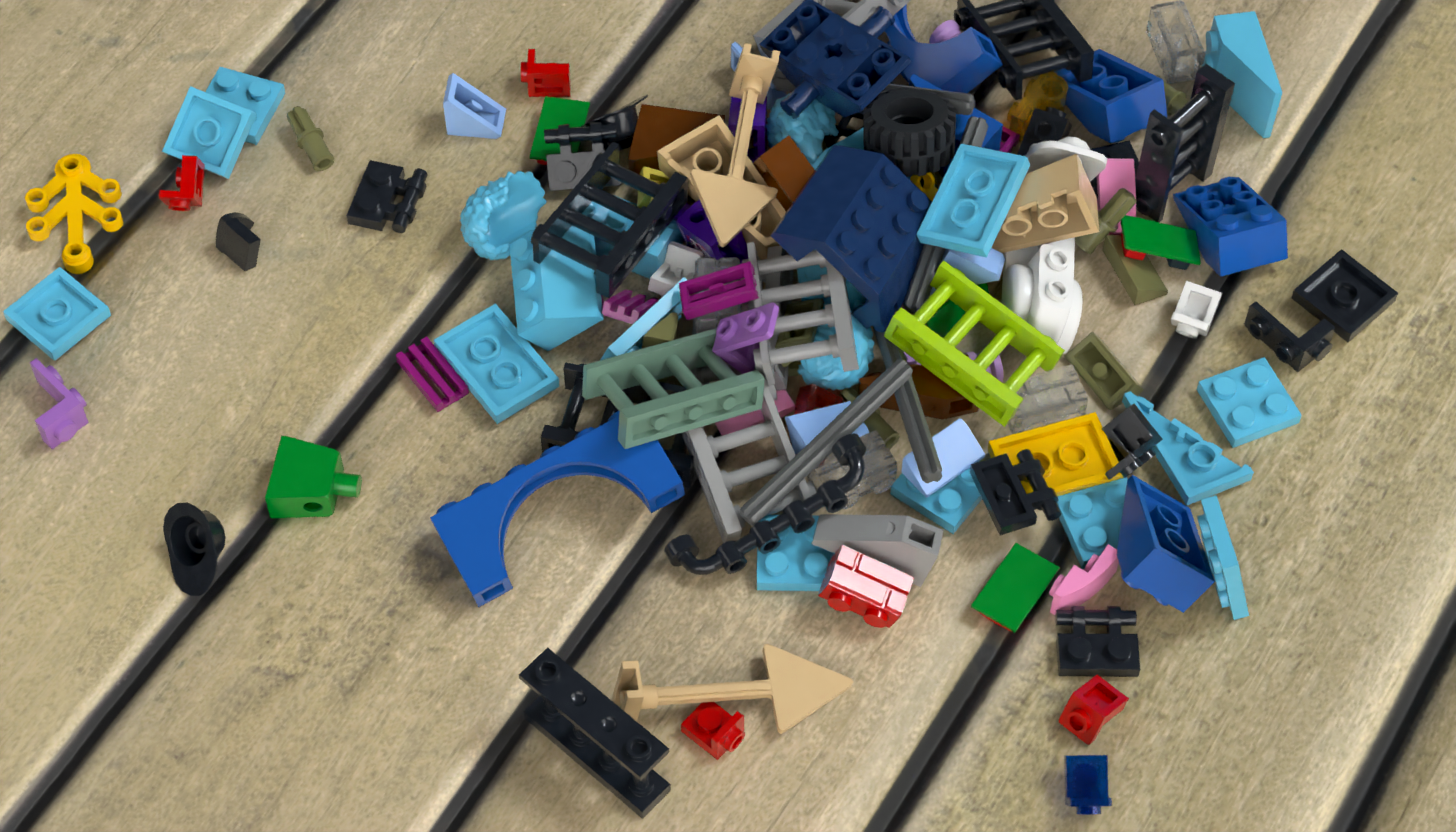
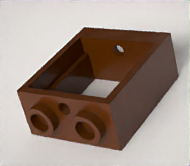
[753,135,815,212]

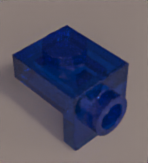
[1064,755,1112,815]

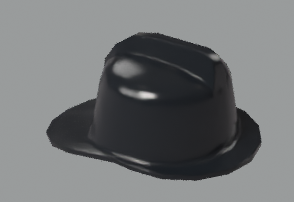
[581,94,648,151]
[163,502,226,596]

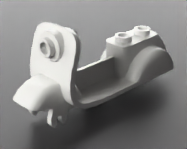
[1001,137,1107,354]

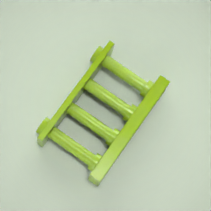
[884,260,1065,427]

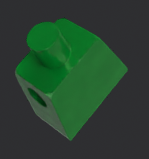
[265,435,362,518]

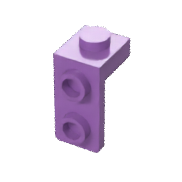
[712,302,779,374]
[30,358,89,449]

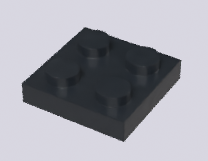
[1291,249,1398,343]

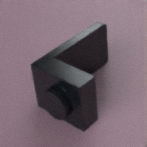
[1017,107,1072,156]
[1244,302,1335,372]
[1102,403,1163,480]

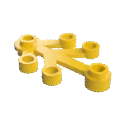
[25,154,123,274]

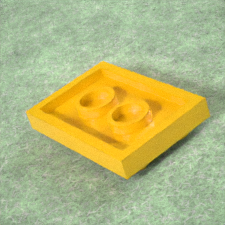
[987,412,1123,496]

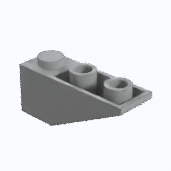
[811,514,943,587]

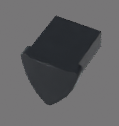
[216,212,261,271]

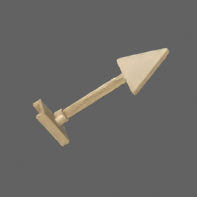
[690,43,780,247]
[612,644,853,734]

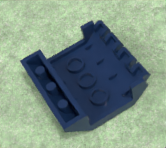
[770,145,932,333]

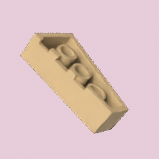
[657,115,787,260]
[992,154,1099,253]

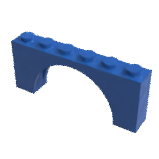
[885,4,1003,93]
[430,411,685,607]

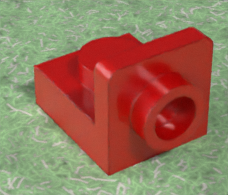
[521,49,571,97]
[159,155,205,211]
[1059,674,1129,745]
[681,702,745,760]

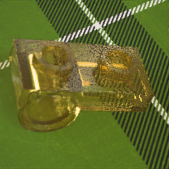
[1007,72,1068,142]

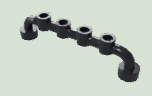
[664,433,867,575]

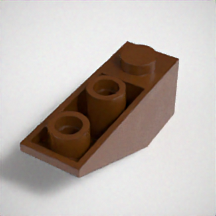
[858,354,979,420]

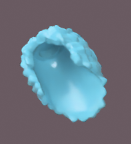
[766,93,839,165]
[460,171,546,260]
[797,300,875,391]

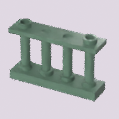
[582,328,765,449]

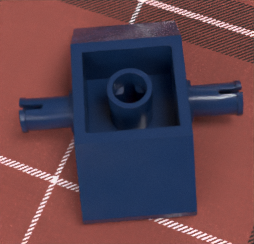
[759,0,911,119]

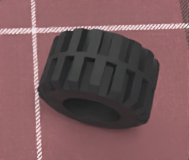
[863,88,956,177]

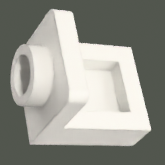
[648,241,704,297]
[1171,281,1222,338]

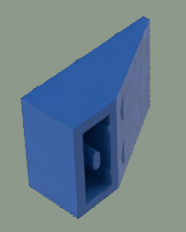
[1173,177,1288,277]

